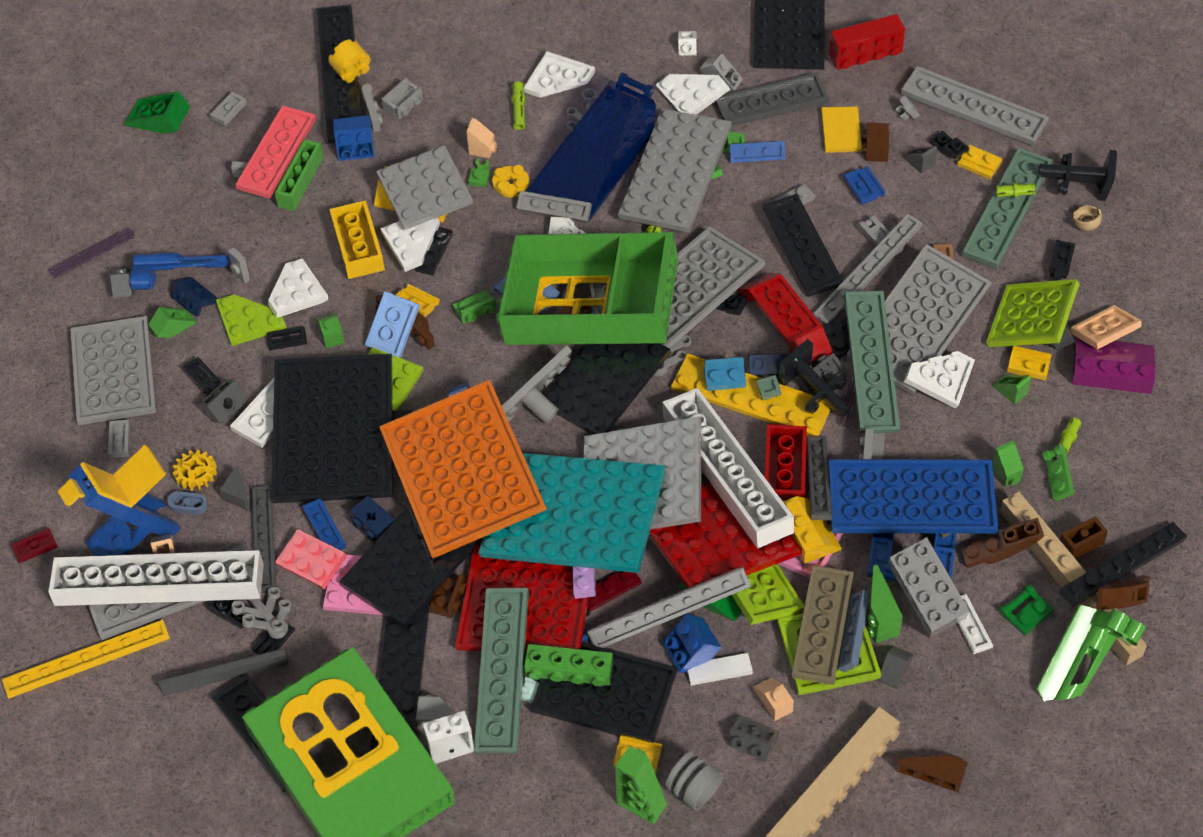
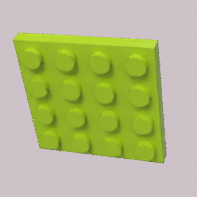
[986,279,1079,347]
[777,604,881,696]

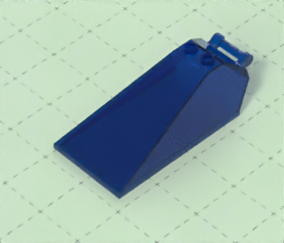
[526,72,656,222]

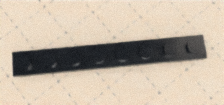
[1059,522,1187,607]

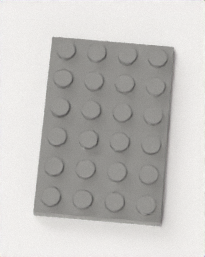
[70,316,157,425]

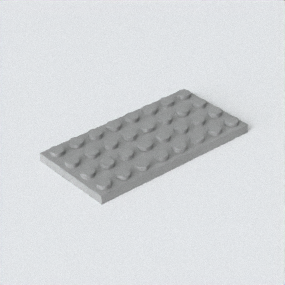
[618,108,732,233]
[660,226,765,348]
[847,244,992,396]

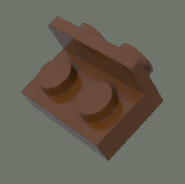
[429,574,467,618]

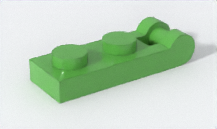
[1042,444,1074,501]

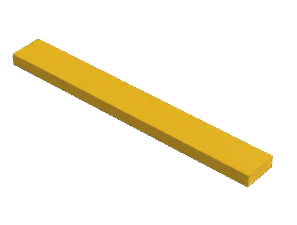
[2,620,170,699]

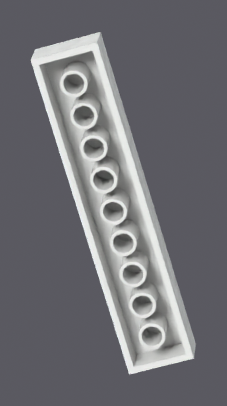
[662,388,794,549]
[48,550,264,606]

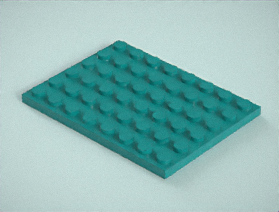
[479,453,666,573]

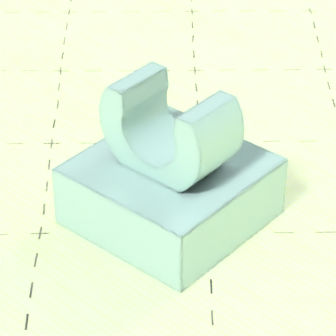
[522,677,539,703]

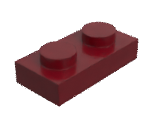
[11,528,58,564]

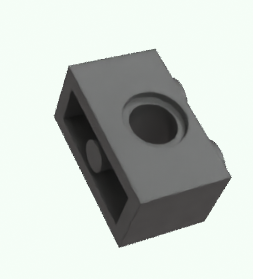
[198,379,248,424]

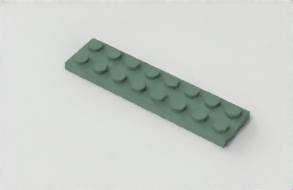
[962,148,1053,269]
[844,291,900,434]
[474,588,529,754]

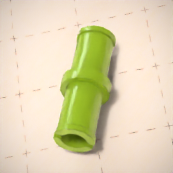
[996,183,1035,198]
[1058,417,1081,454]

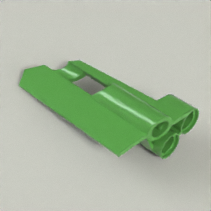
[1036,605,1146,701]

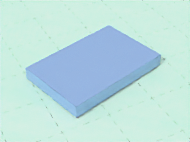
[365,291,420,358]

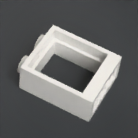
[423,711,474,764]

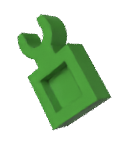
[468,158,490,187]

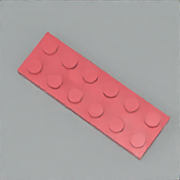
[235,105,316,199]

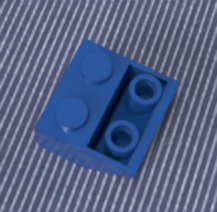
[333,115,375,161]
[662,613,722,673]

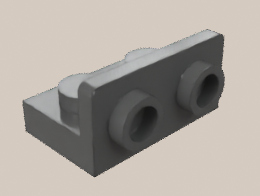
[799,353,847,384]
[727,715,780,761]

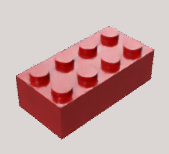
[829,14,905,70]
[764,424,807,502]

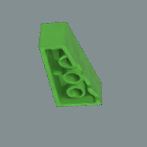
[615,746,667,825]

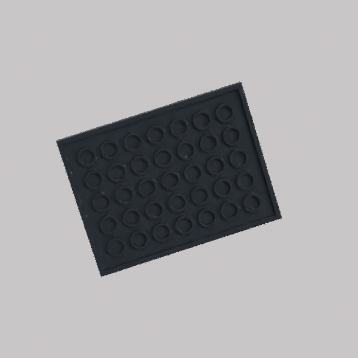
[271,353,393,504]

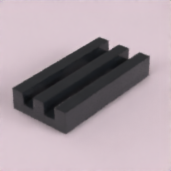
[267,326,307,351]
[252,622,295,655]

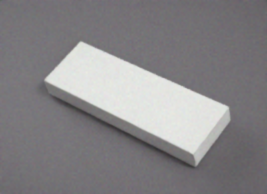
[957,594,993,654]
[687,653,753,685]

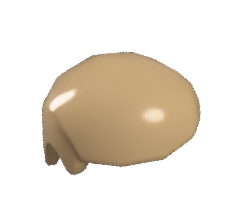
[1073,205,1102,231]

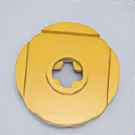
[492,165,529,198]

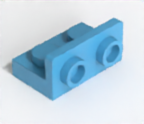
[704,357,746,391]

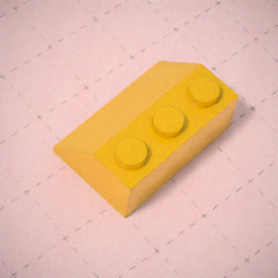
[783,496,841,564]

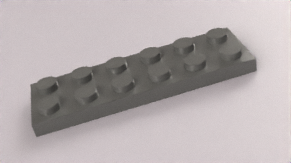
[715,73,829,126]

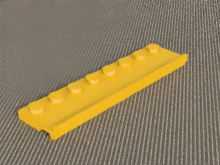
[671,354,831,436]

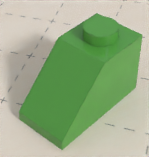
[148,307,197,338]
[317,313,344,348]
[992,440,1024,487]

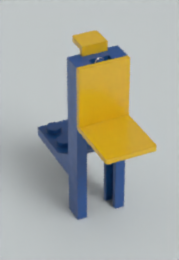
[58,445,181,556]

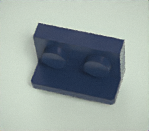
[171,277,217,317]
[748,353,788,375]

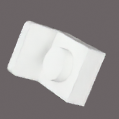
[678,31,696,55]

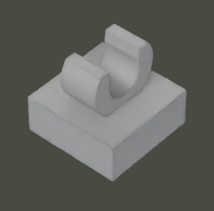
[896,96,920,120]

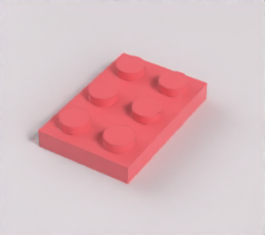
[275,529,347,589]

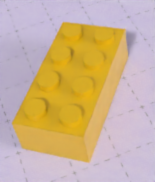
[329,200,385,279]

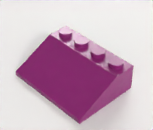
[1072,336,1156,394]

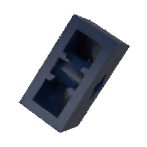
[350,496,395,541]

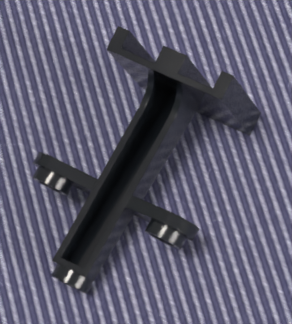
[1038,150,1117,201]
[779,339,850,417]

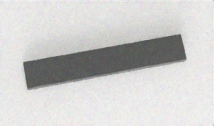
[806,436,832,520]
[252,485,277,593]
[159,649,288,696]

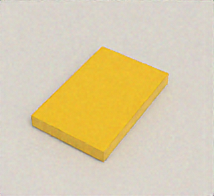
[821,106,862,152]

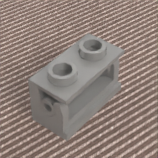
[382,78,423,120]

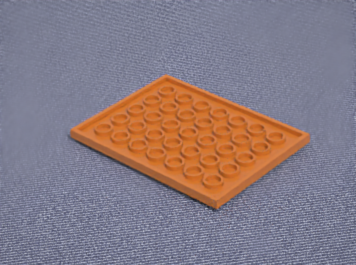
[379,380,547,558]

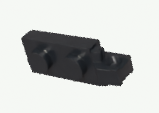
[1049,240,1076,281]
[182,357,221,396]

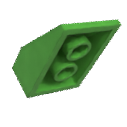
[866,565,903,643]

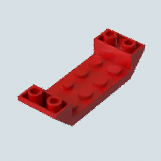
[738,272,832,363]

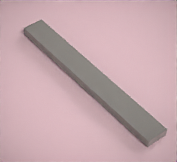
[813,213,922,324]
[588,566,751,648]

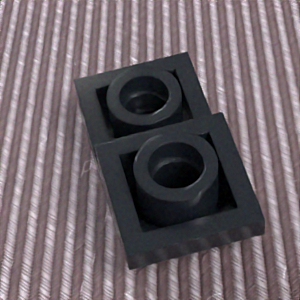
[929,130,969,159]
[715,295,748,315]
[207,600,248,629]

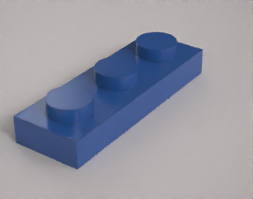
[729,141,785,163]
[302,499,346,550]

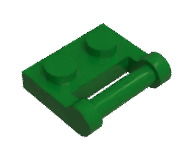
[998,584,1054,636]

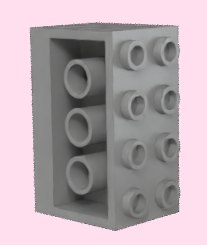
[888,537,969,638]

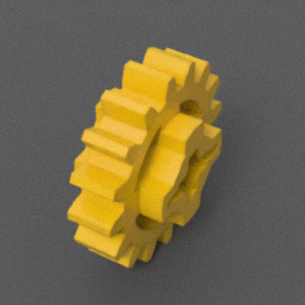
[173,450,217,491]

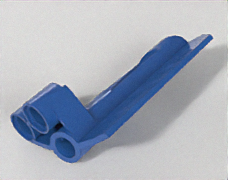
[130,253,230,290]

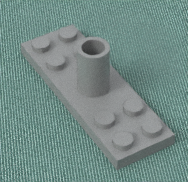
[502,345,572,424]

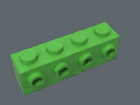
[275,139,324,211]
[525,644,613,686]

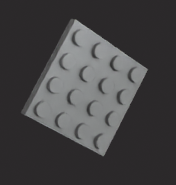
[376,145,473,230]

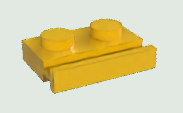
[957,145,1003,180]
[396,284,440,317]
[1007,346,1052,381]
[613,735,663,774]

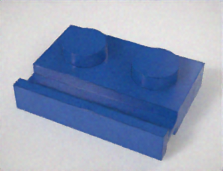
[844,166,885,205]

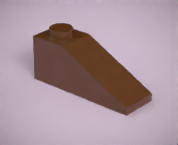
[896,755,968,793]

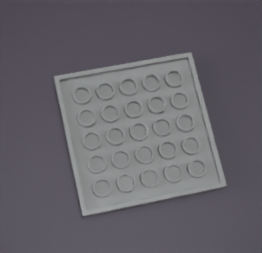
[584,416,701,530]

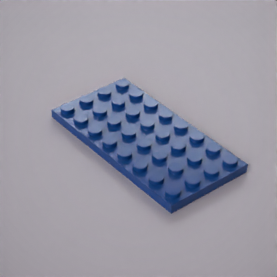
[829,460,998,534]

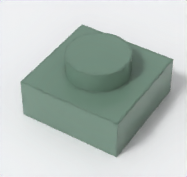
[757,375,782,401]

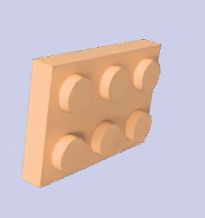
[1071,305,1141,349]

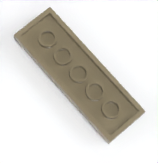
[792,565,854,685]

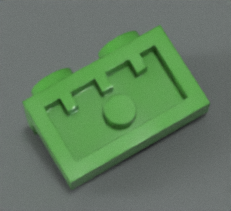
[452,290,497,324]

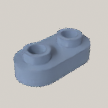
[167,491,208,515]

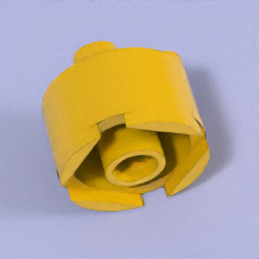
[329,40,370,83]

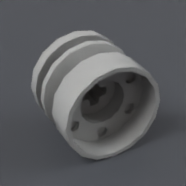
[665,751,723,811]

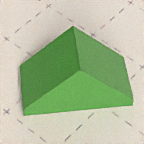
[992,375,1031,404]

